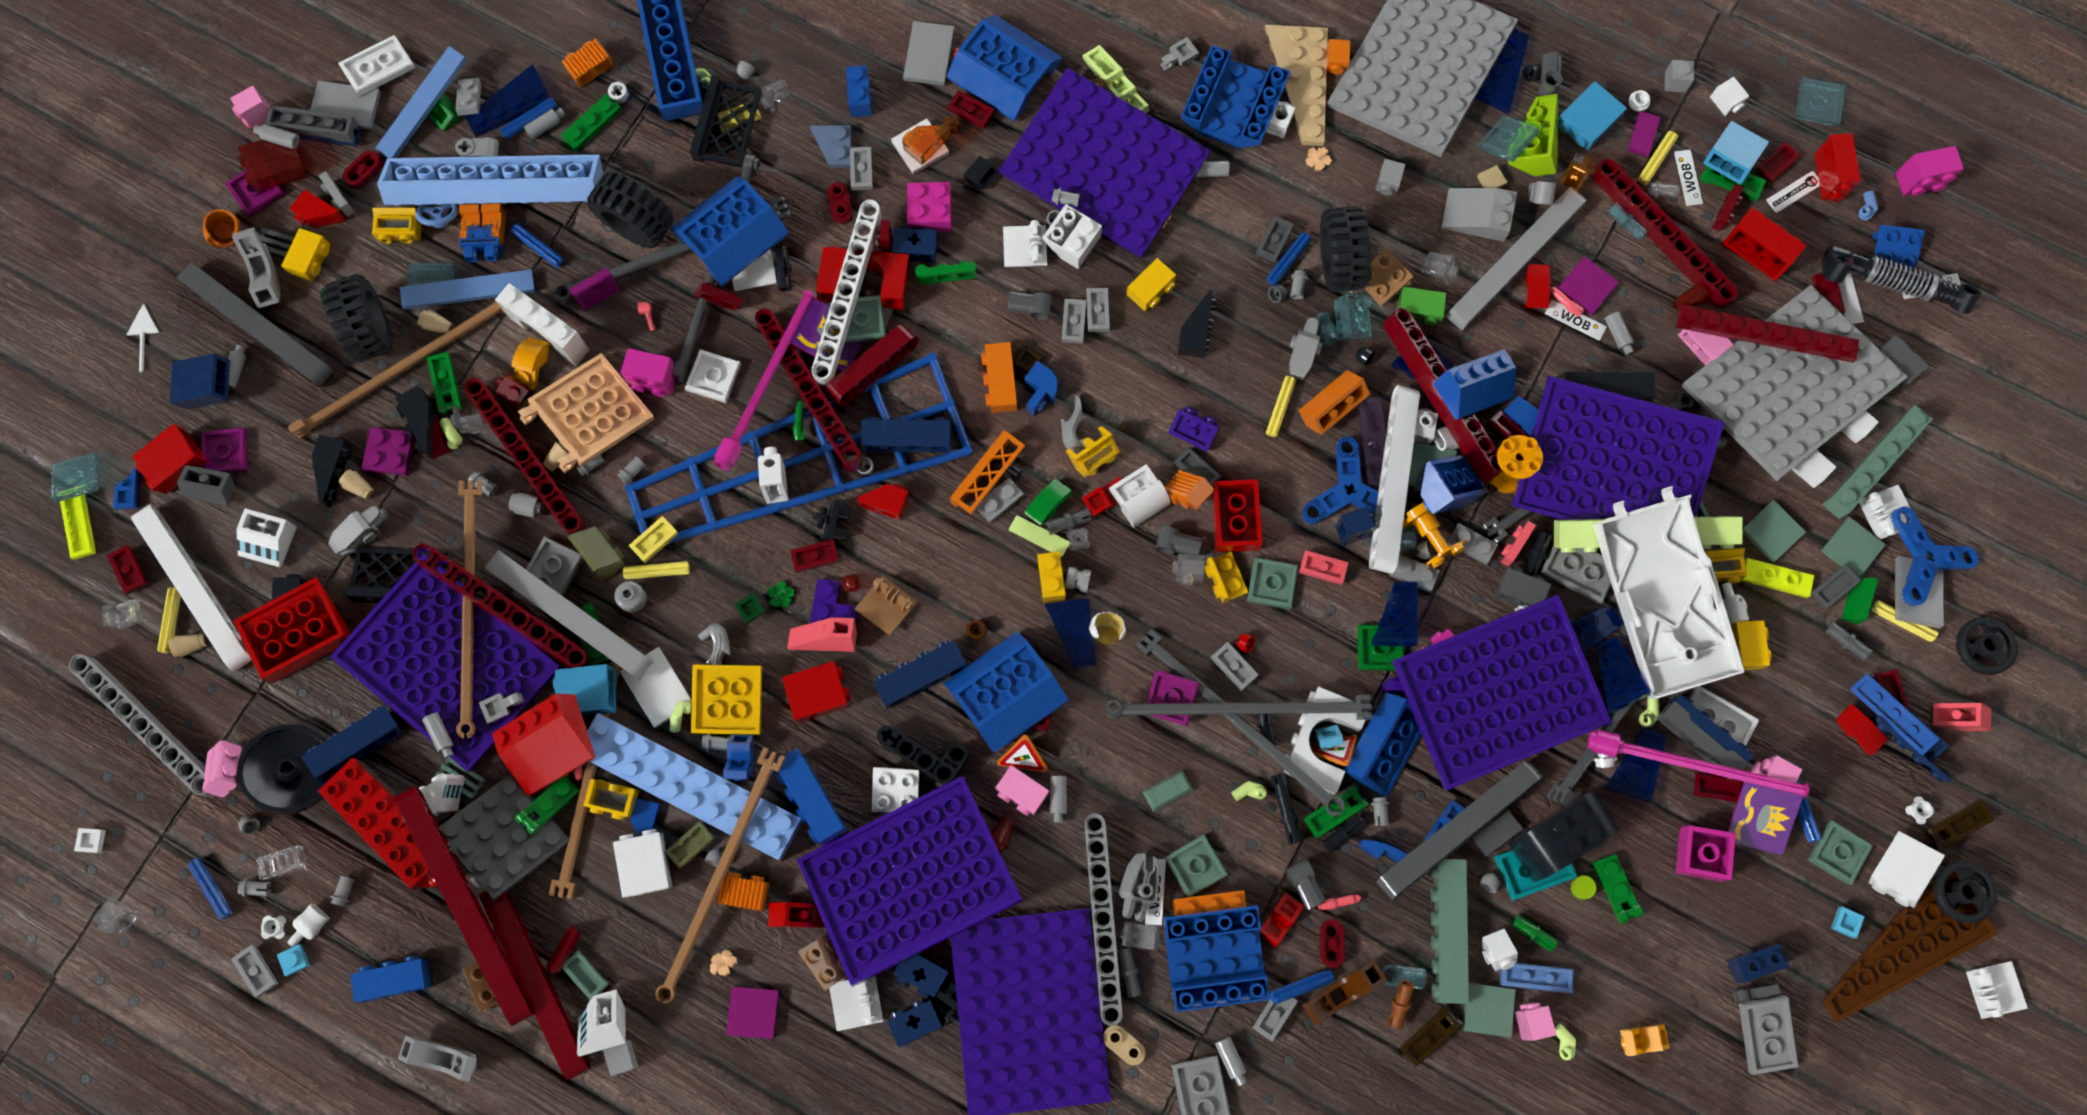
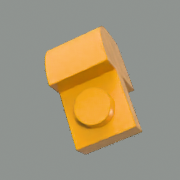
[511,336,550,390]
[1620,1024,1670,1056]

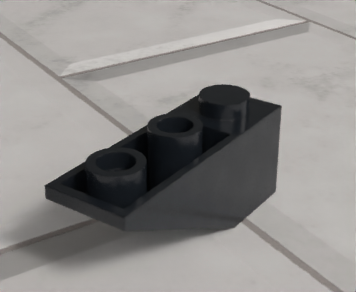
[1177,289,1216,358]
[395,385,435,458]
[312,434,352,508]

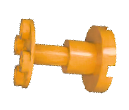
[1489,435,1543,493]
[1402,503,1466,568]

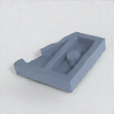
[810,125,852,168]

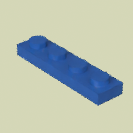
[1850,673,1941,756]

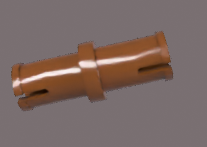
[1388,979,1415,1029]

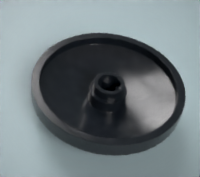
[237,724,327,815]

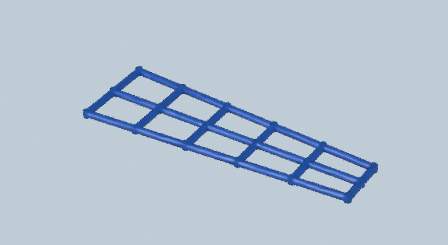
[625,353,973,544]

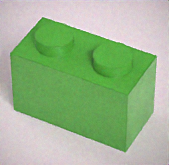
[1398,287,1446,326]

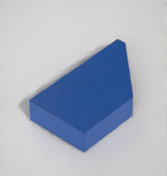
[113,468,141,510]
[630,799,660,836]

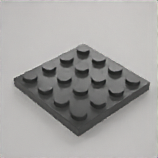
[440,773,569,901]

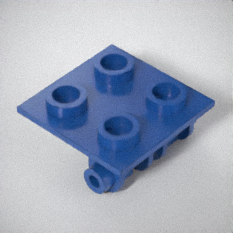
[1873,225,1925,271]

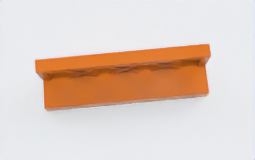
[950,430,1025,515]

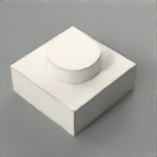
[74,828,106,854]

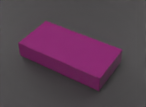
[1627,111,1660,157]

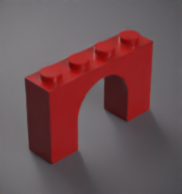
[816,246,910,310]

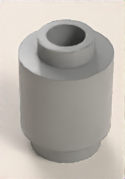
[509,492,544,518]

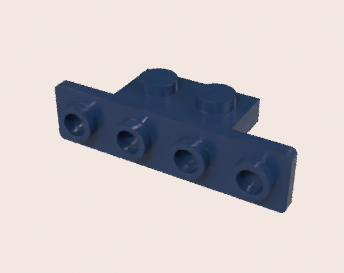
[1874,713,1952,784]

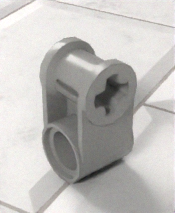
[455,137,499,157]
[1527,181,1556,205]

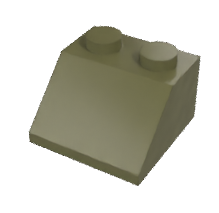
[568,527,626,582]

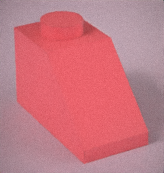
[1932,703,1991,731]

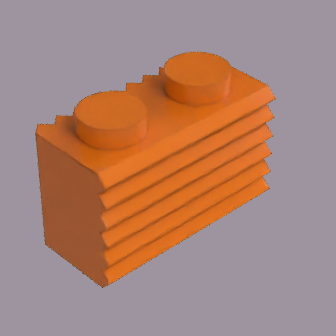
[562,39,614,87]
[1164,470,1214,510]
[716,872,770,911]

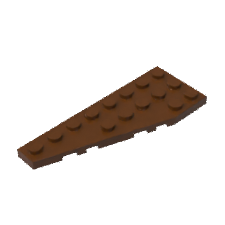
[1822,871,1998,1022]

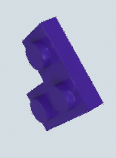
[810,579,858,625]

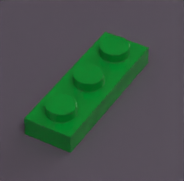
[560,94,622,152]

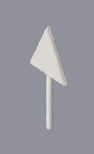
[127,304,159,372]

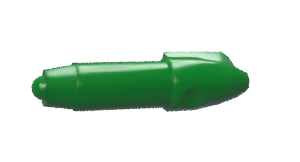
[793,400,805,441]

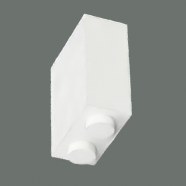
[613,829,673,898]
[1869,831,1945,908]

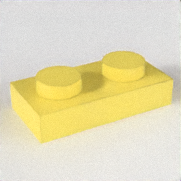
[629,516,679,563]

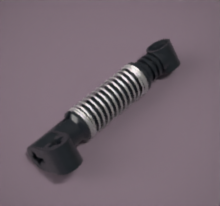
[1822,244,1982,314]

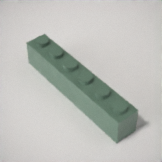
[1822,405,1933,519]
[1430,859,1469,1004]

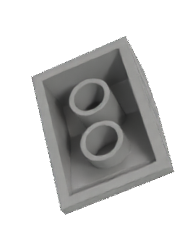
[1441,188,1517,242]

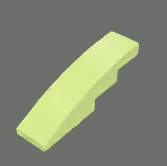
[1082,45,1149,113]

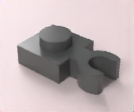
[1732,984,1781,1001]

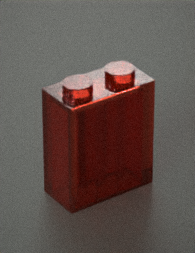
[237,140,307,192]

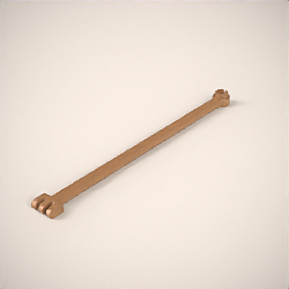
[288,301,506,439]
[456,480,482,739]
[549,638,629,900]
[655,747,786,1004]

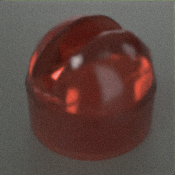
[841,574,859,592]

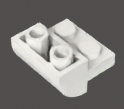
[1109,464,1171,528]

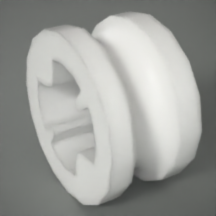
[608,82,629,104]

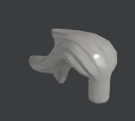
[1061,395,1089,451]
[698,623,730,665]

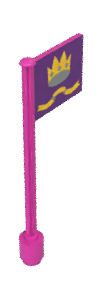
[713,290,864,471]
[1587,730,1810,855]

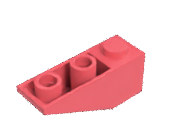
[787,618,857,652]

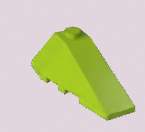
[1508,94,1558,176]

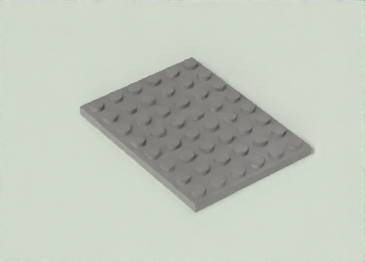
[1327,0,1518,157]
[1682,285,1908,481]

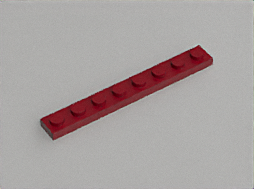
[1675,305,1859,363]

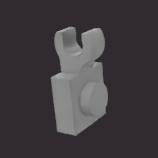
[1160,37,1199,71]
[479,692,525,724]

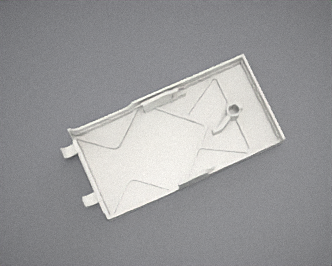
[1592,486,1745,699]

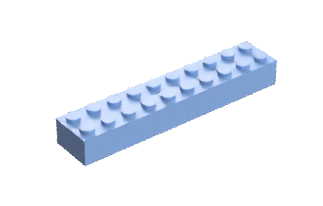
[377,155,604,206]
[587,713,802,862]

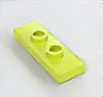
[59,491,96,560]
[1741,558,1814,598]

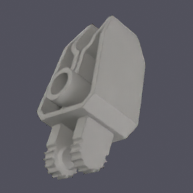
[1289,317,1323,380]
[328,506,388,556]
[1118,853,1159,922]

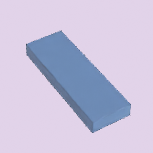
[1500,963,1573,994]

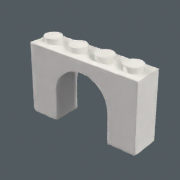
[495,283,590,366]
[1792,411,1879,488]
[1283,687,1368,795]

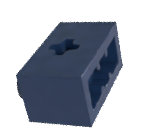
[892,226,938,263]
[1335,506,1376,546]
[1727,944,1790,983]
[893,954,950,999]
[887,998,943,1048]

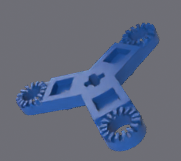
[1301,436,1379,525]
[1890,506,1979,606]

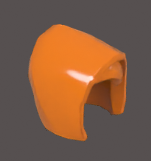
[202,209,241,248]

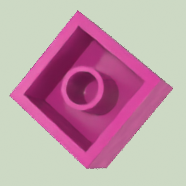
[1895,146,1964,196]
[907,182,952,233]
[620,348,677,397]
[1675,825,1736,882]

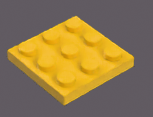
[691,664,762,735]

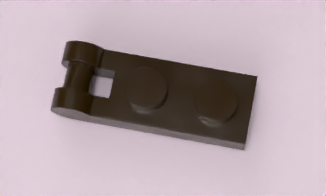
[1924,799,1995,851]
[1399,1004,1464,1067]

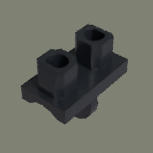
[812,499,851,541]
[936,982,959,1025]

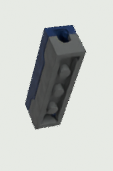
[265,105,362,147]
[1656,694,1754,780]

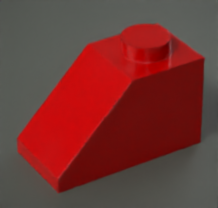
[289,189,346,228]
[857,484,910,521]
[768,902,823,928]

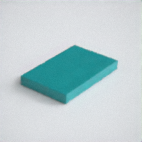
[1494,850,1578,901]

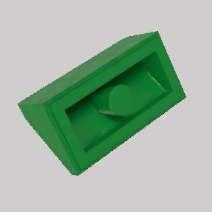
[428,93,463,131]
[1841,578,1878,625]

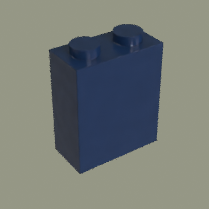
[170,354,230,409]

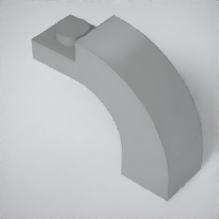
[232,228,280,308]
[398,1035,477,1082]

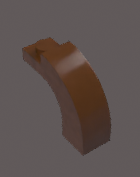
[1302,960,1387,1026]

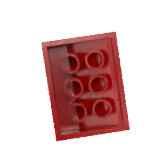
[234,577,351,684]
[492,693,596,796]

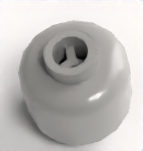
[615,581,647,613]

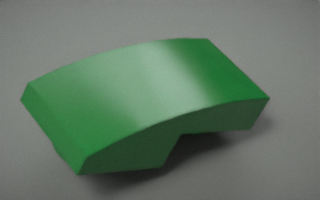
[1025,479,1072,526]

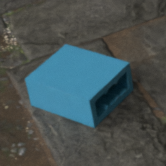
[1558,81,1627,151]
[1703,121,1769,185]
[553,664,616,717]

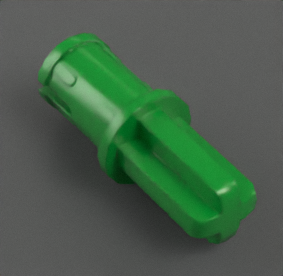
[1511,914,1558,952]

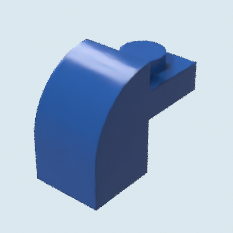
[1025,361,1057,416]
[723,734,754,781]

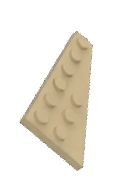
[1265,25,1328,146]

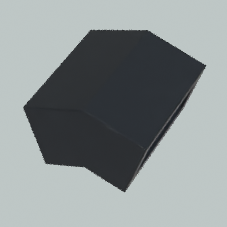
[963,155,999,190]

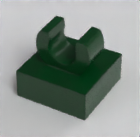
[734,593,766,624]

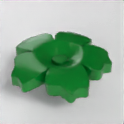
[767,581,795,608]

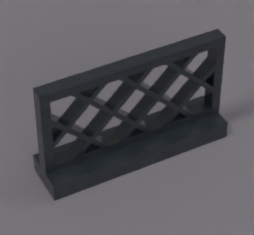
[689,76,762,167]
[345,548,447,604]

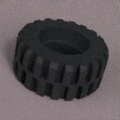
[587,172,674,249]
[1320,206,1371,292]
[322,274,393,363]

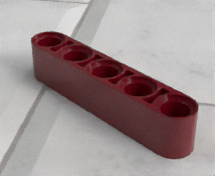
[825,324,919,407]

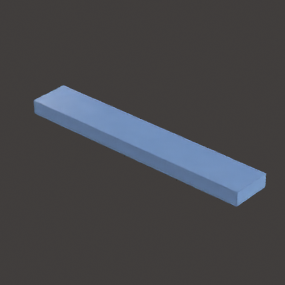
[376,46,468,158]
[400,270,535,310]

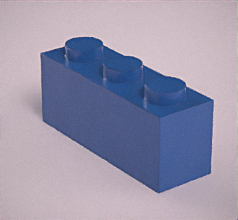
[350,955,432,1003]

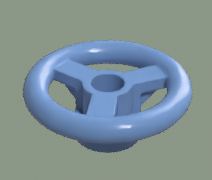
[415,204,459,228]

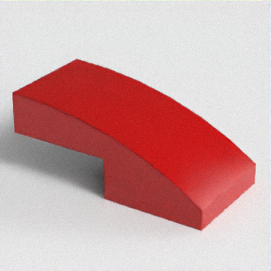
[1525,264,1550,309]
[1082,477,1122,517]
[1835,705,1888,755]
[1259,892,1304,947]

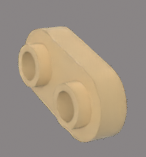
[1104,1025,1146,1065]

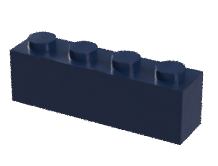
[861,417,951,452]
[873,640,967,710]
[302,705,404,785]

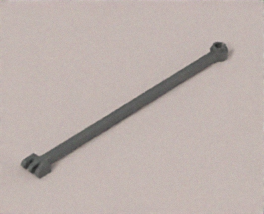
[673,154,760,383]
[554,197,792,302]
[1481,391,1695,543]
[1135,629,1345,816]
[1547,673,1645,805]
[1105,695,1373,720]

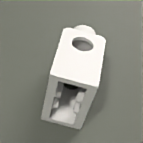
[758,447,789,504]

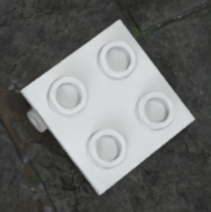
[1003,220,1047,267]
[733,249,777,291]
[1859,485,1911,540]
[872,767,920,812]
[1966,961,2028,1019]
[830,976,883,1031]

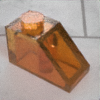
[902,125,951,165]
[1559,153,1595,191]

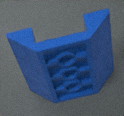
[946,15,1063,122]
[1181,45,1291,148]
[670,177,789,286]
[943,632,1069,754]
[1164,905,1270,1012]

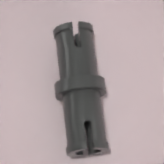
[1045,508,1092,535]
[1825,622,1873,661]
[1117,947,1142,998]

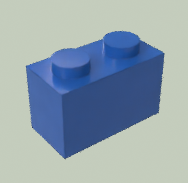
[846,65,872,117]

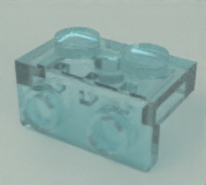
[1334,293,1372,341]

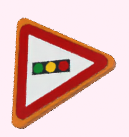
[997,735,1047,772]
[1311,735,1358,766]

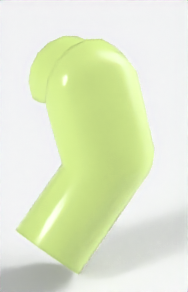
[696,68,711,89]
[439,418,462,449]
[1639,696,1660,728]
[669,700,692,733]
[1231,781,1267,802]
[1555,1023,1576,1061]

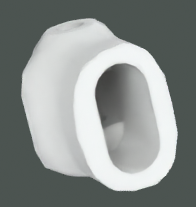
[1433,427,1459,451]
[1722,582,1749,625]
[287,903,330,947]

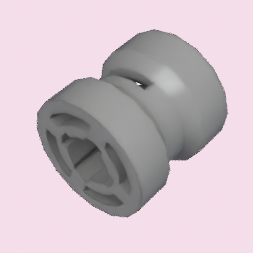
[1065,567,1091,593]

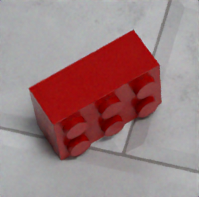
[1722,207,1806,281]
[1212,479,1263,553]

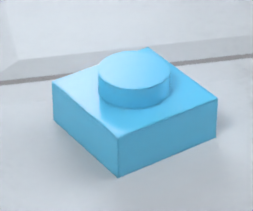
[1315,725,1343,748]
[1831,907,1864,939]
[277,944,310,976]

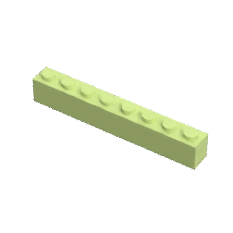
[1554,516,1742,552]

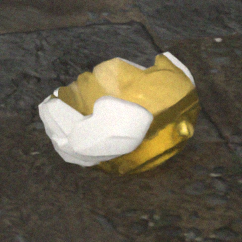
[1089,612,1126,645]

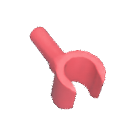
[638,302,656,332]

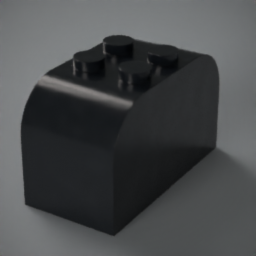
[1507,789,1621,882]

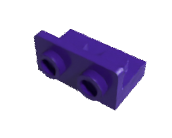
[1168,406,1221,452]

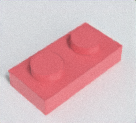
[1501,521,1536,566]
[1299,550,1349,585]

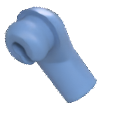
[1858,191,1878,220]

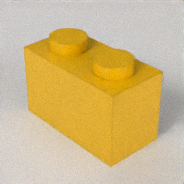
[281,228,331,282]
[1127,258,1176,312]
[1037,552,1065,604]
[1730,621,1772,670]

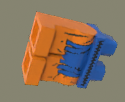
[459,203,507,262]

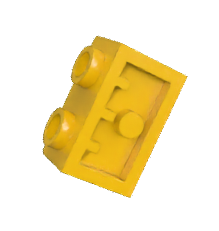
[1204,552,1248,603]

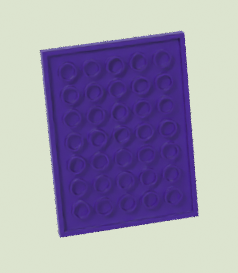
[999,68,1210,259]
[1511,376,1724,520]
[330,553,561,772]
[1392,595,1612,790]
[797,776,1023,987]
[951,908,1111,1115]

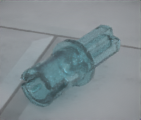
[1607,203,1647,240]

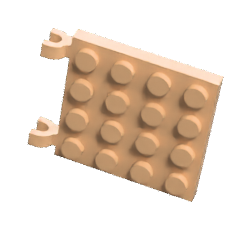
[518,353,654,473]

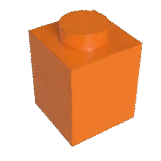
[1327,39,1350,75]

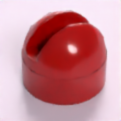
[1236,634,1255,653]

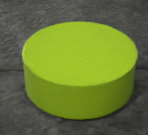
[1571,876,1596,900]

